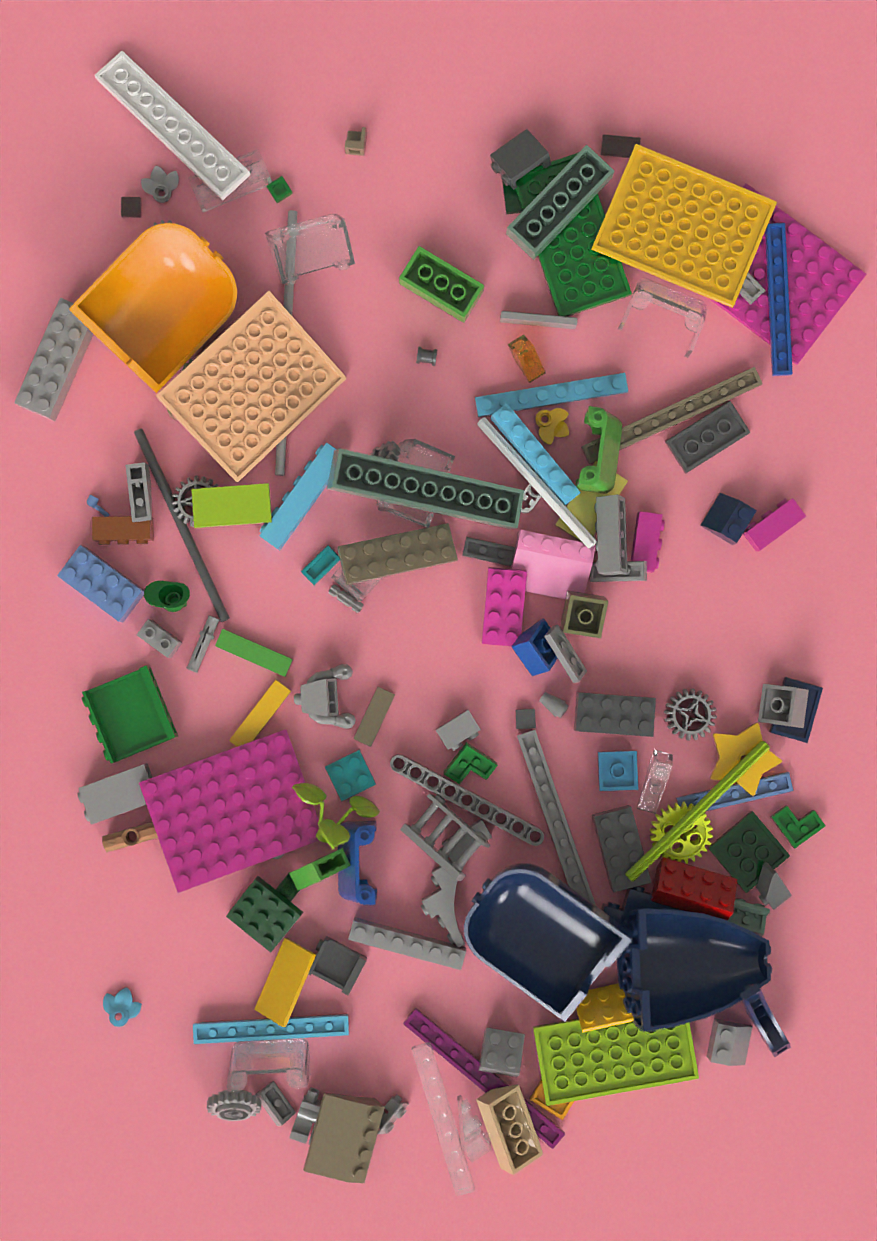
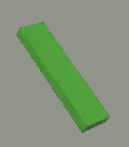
[215,629,293,677]

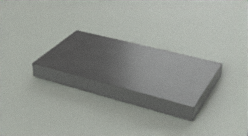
[665,401,751,474]

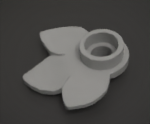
[141,165,179,203]

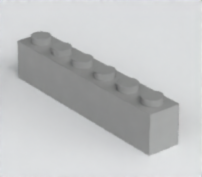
[348,917,466,970]

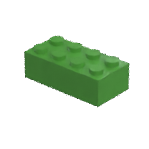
[399,246,485,323]

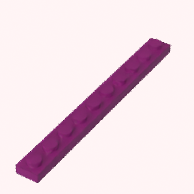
[403,1008,565,1149]

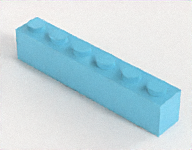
[490,403,581,505]
[259,442,336,551]

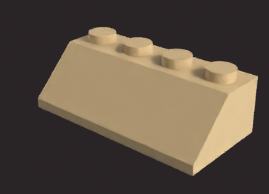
[476,1084,544,1175]

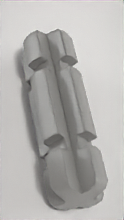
[328,585,364,613]

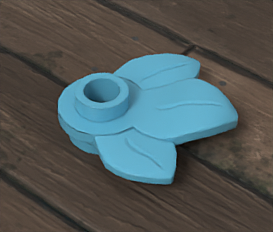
[103,988,142,1027]

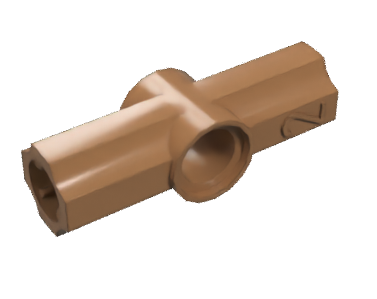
[102,822,158,853]

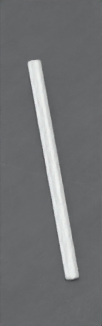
[477,417,597,548]

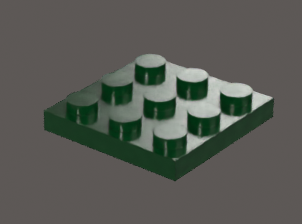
[708,811,790,893]
[226,876,303,952]

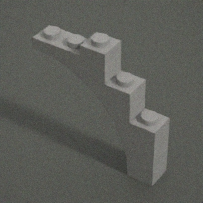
[421,819,492,948]

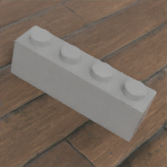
[594,494,628,576]

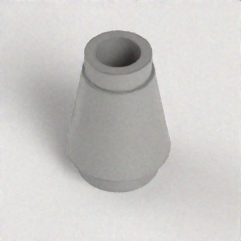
[539,692,569,718]

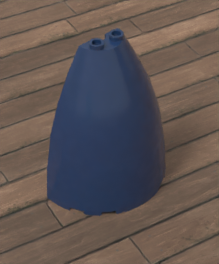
[617,909,772,1032]

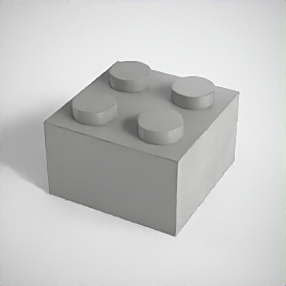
[479,1027,525,1077]

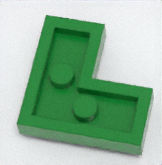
[444,742,498,785]
[770,805,825,849]

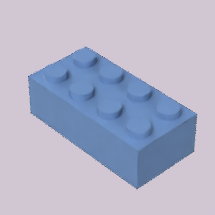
[57,545,144,623]

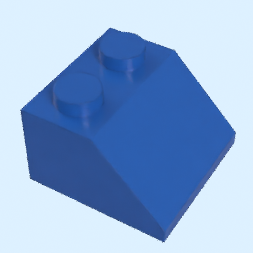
[511,619,557,676]

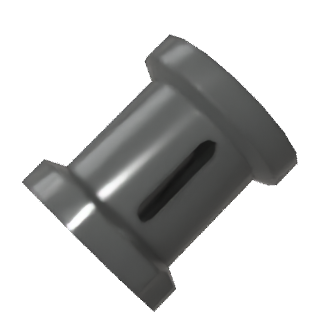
[416,347,437,366]

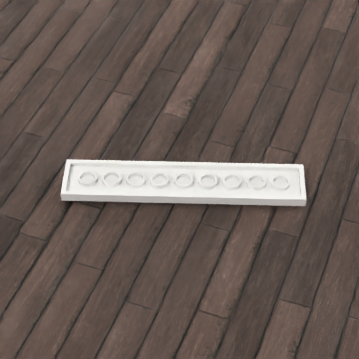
[94,51,251,200]

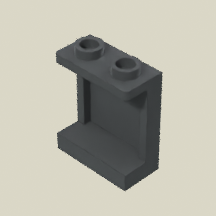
[490,129,551,190]
[308,936,367,995]

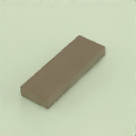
[354,687,395,747]

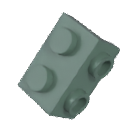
[728,899,770,936]

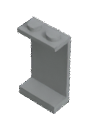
[78,763,153,825]

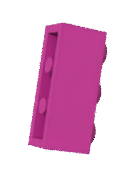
[743,498,807,552]
[631,511,665,573]

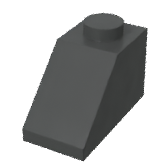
[756,862,792,910]

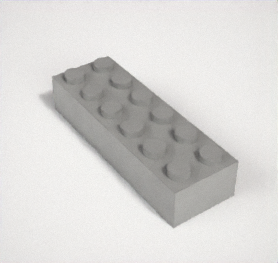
[14,298,93,421]

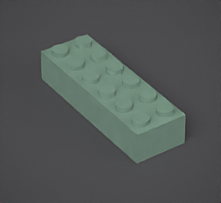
[506,145,614,260]

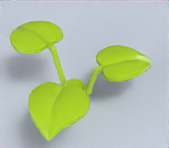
[292,783,380,849]

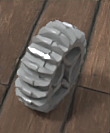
[172,476,219,527]
[664,689,717,741]

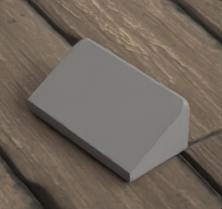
[255,1081,296,1126]

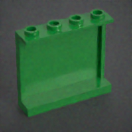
[82,665,178,763]

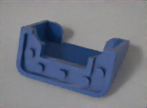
[338,821,377,905]

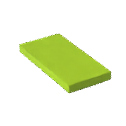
[191,483,272,528]

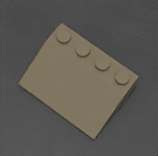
[303,1093,385,1183]

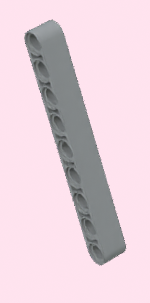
[390,754,544,846]

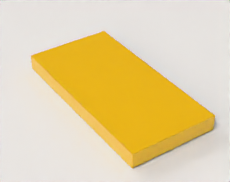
[254,938,316,1027]

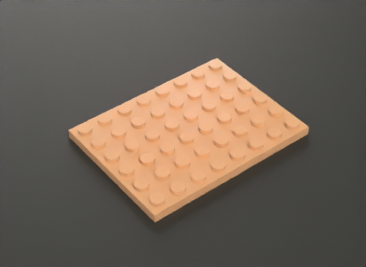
[156,291,347,482]

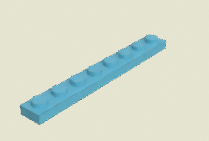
[475,373,628,417]
[193,1014,349,1044]

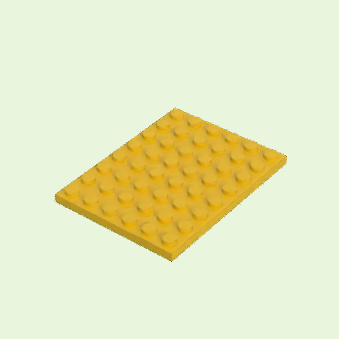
[591,144,777,308]

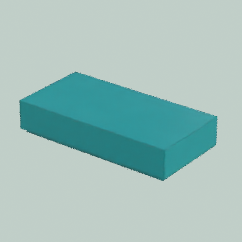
[301,545,340,586]

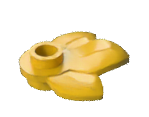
[535,408,569,445]

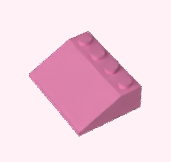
[511,530,596,599]

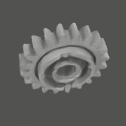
[207,1089,262,1121]

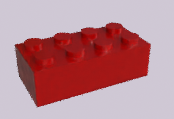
[651,857,737,921]

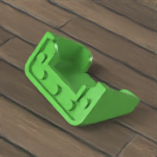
[575,406,622,493]

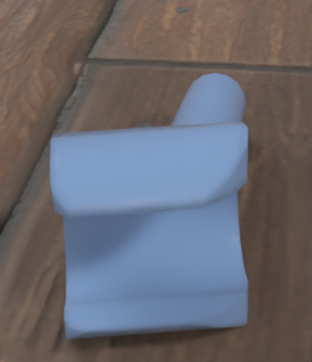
[87,495,110,517]

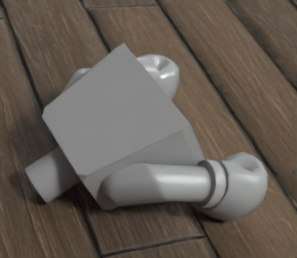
[294,664,356,729]

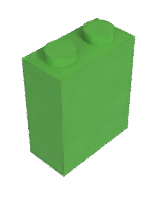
[290,848,351,891]

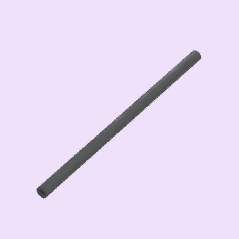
[134,429,230,622]

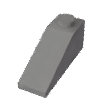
[125,462,152,522]

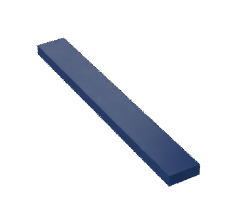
[765,223,793,376]

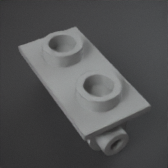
[378,1094,409,1134]

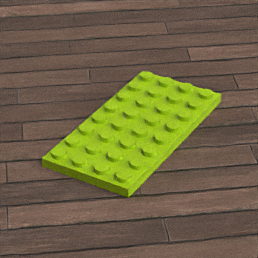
[533,1019,699,1106]

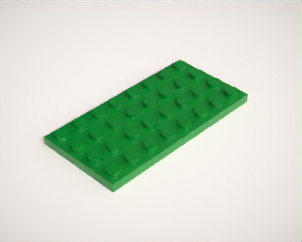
[515,153,632,317]

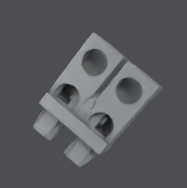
[289,1088,330,1145]

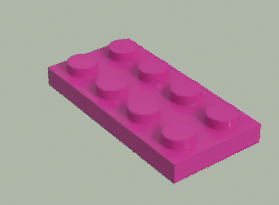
[482,567,527,646]

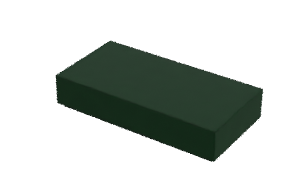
[502,180,522,214]

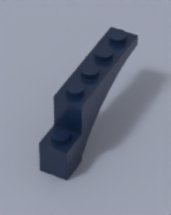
[601,886,683,924]
[740,984,791,1058]

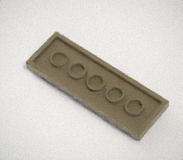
[337,523,458,585]

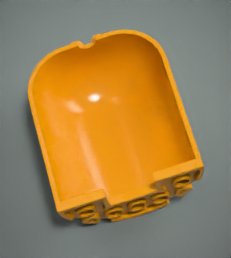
[69,223,237,393]

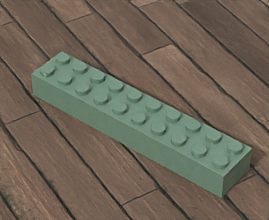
[327,448,525,529]

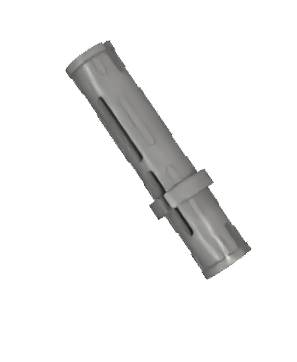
[186,615,220,673]

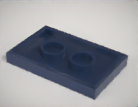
[769,677,823,743]

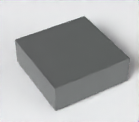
[515,709,536,729]

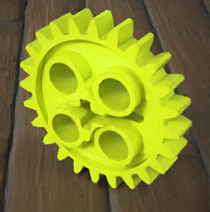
[650,802,713,864]

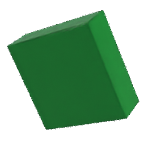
[266,176,293,203]

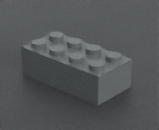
[574,692,656,737]
[592,805,651,892]

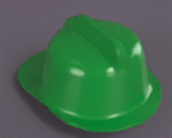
[144,581,190,612]

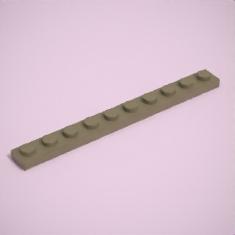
[581,367,763,464]

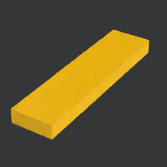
[229,680,291,747]

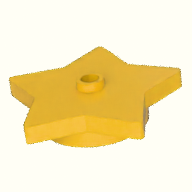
[710,723,782,796]

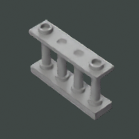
[400,794,491,881]

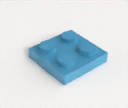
[598,751,638,791]

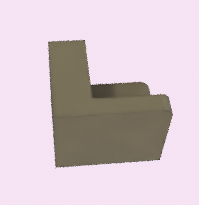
[345,127,367,156]

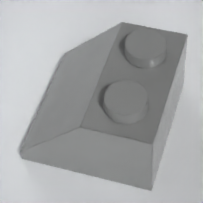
[758,684,809,728]
[707,1018,752,1066]

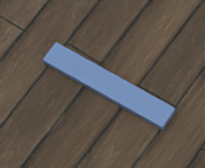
[676,772,794,811]

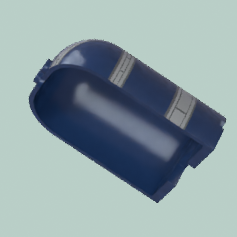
[464,863,633,1022]

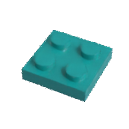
[325,750,376,802]

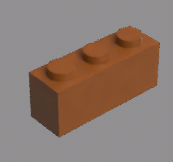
[92,516,154,545]

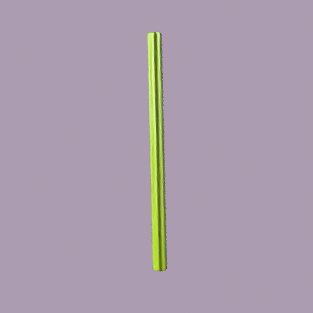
[625,741,770,882]

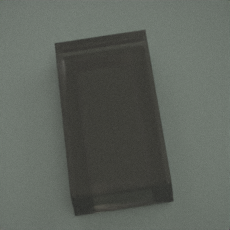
[601,134,641,158]

